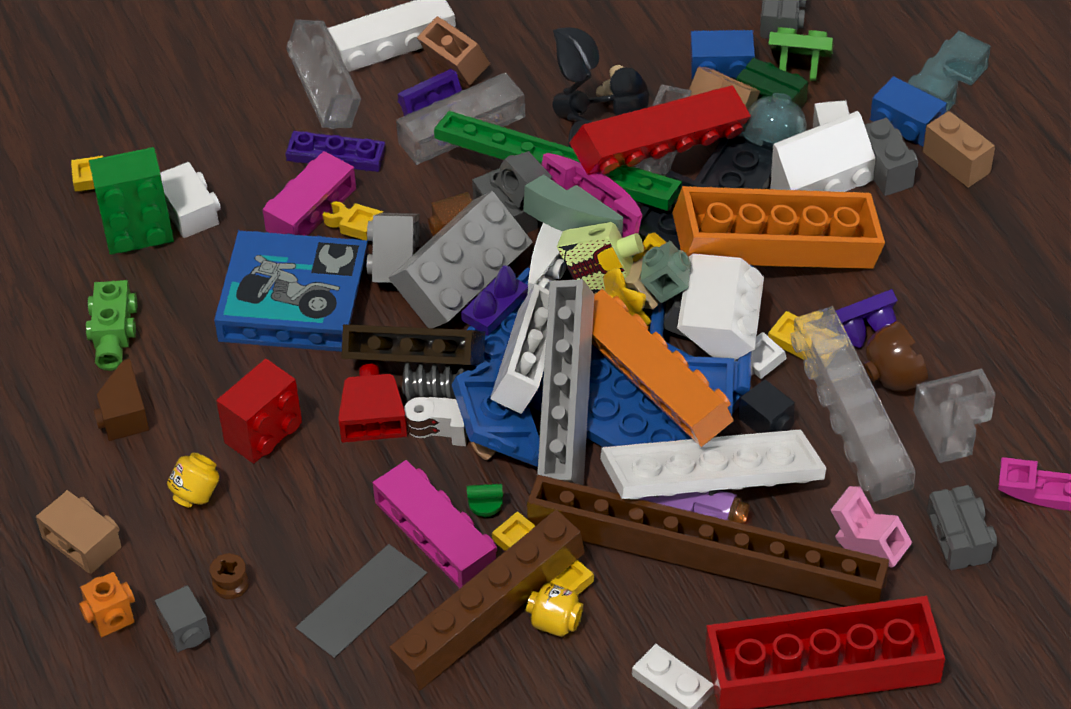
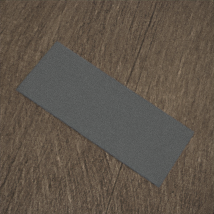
[295,544,428,658]

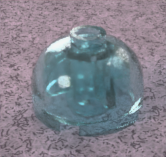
[742,93,806,149]

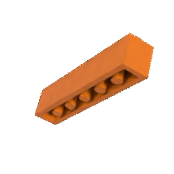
[592,289,734,447]

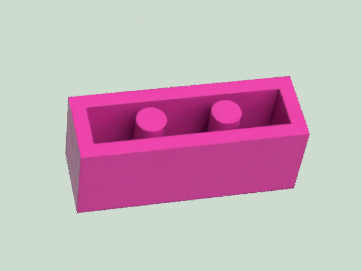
[263,151,356,236]

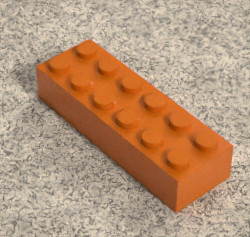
[672,186,885,269]

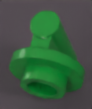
[467,484,503,517]

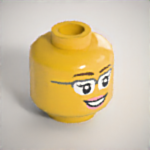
[167,452,220,508]
[526,583,583,637]

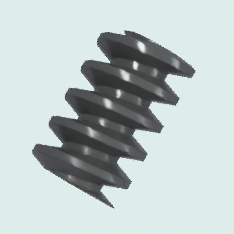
[402,362,475,402]

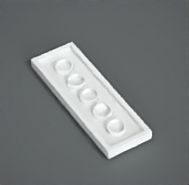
[601,429,826,499]

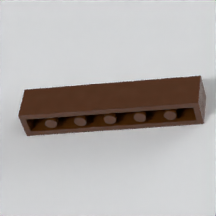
[389,509,585,691]

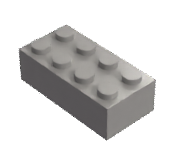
[388,191,532,328]

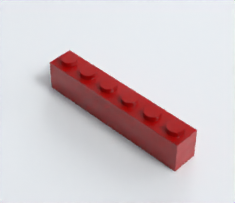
[569,85,751,175]

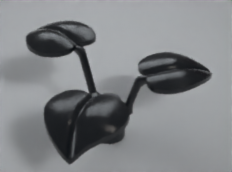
[552,27,649,148]

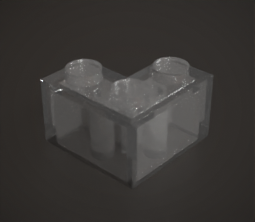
[913,368,996,463]

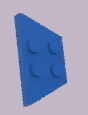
[451,352,540,467]

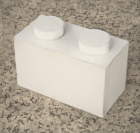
[160,162,221,238]

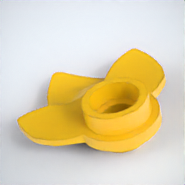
[603,268,651,325]

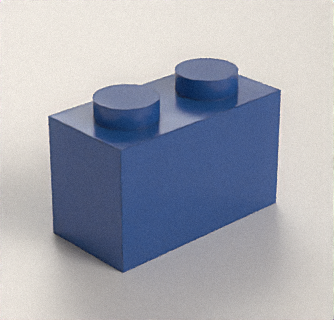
[690,30,755,79]
[870,76,947,147]

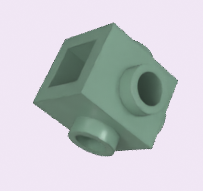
[640,241,691,303]

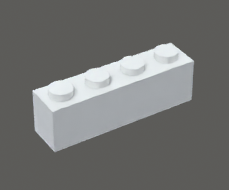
[327,0,456,74]
[490,284,549,414]

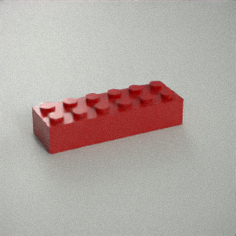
[705,596,945,709]

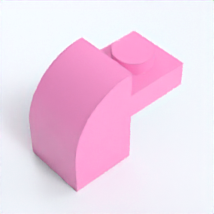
[831,486,912,567]

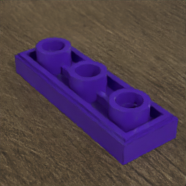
[286,131,386,172]

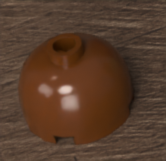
[864,321,928,391]

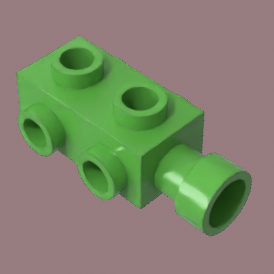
[86,280,138,371]

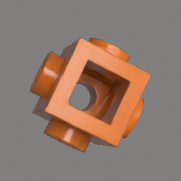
[79,572,135,638]

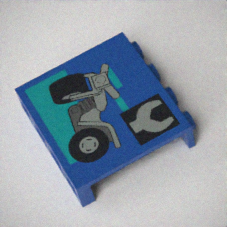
[214,230,369,352]

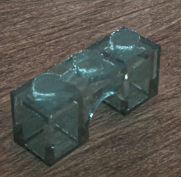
[908,31,991,112]

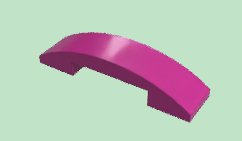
[542,153,642,238]
[998,457,1071,511]

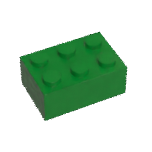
[89,147,174,255]

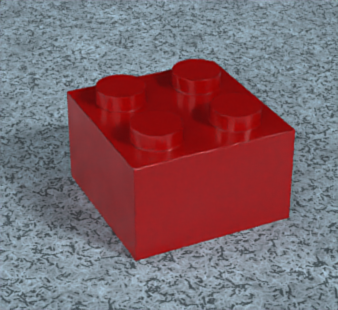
[216,358,302,464]

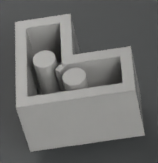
[367,213,420,283]

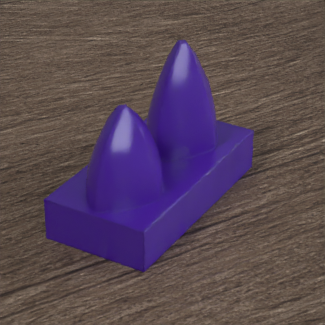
[398,69,464,125]
[461,265,528,336]
[825,289,898,348]

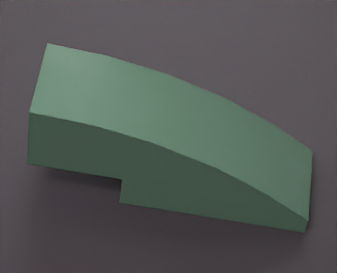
[523,174,624,236]

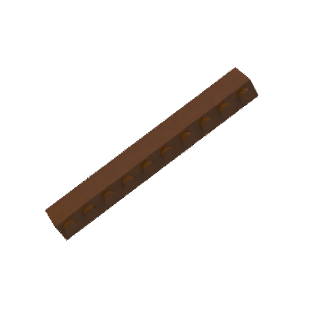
[527,475,889,606]

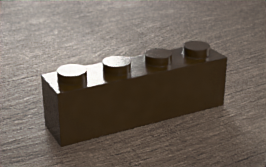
[341,324,486,365]

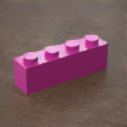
[373,460,497,588]

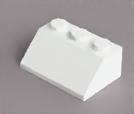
[770,111,876,192]
[677,254,764,361]

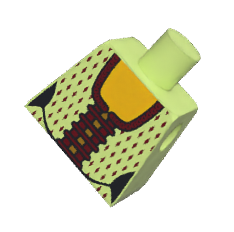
[557,222,644,294]

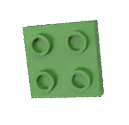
[769,28,833,81]

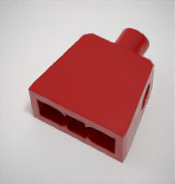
[339,364,407,443]

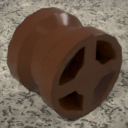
[209,553,249,599]

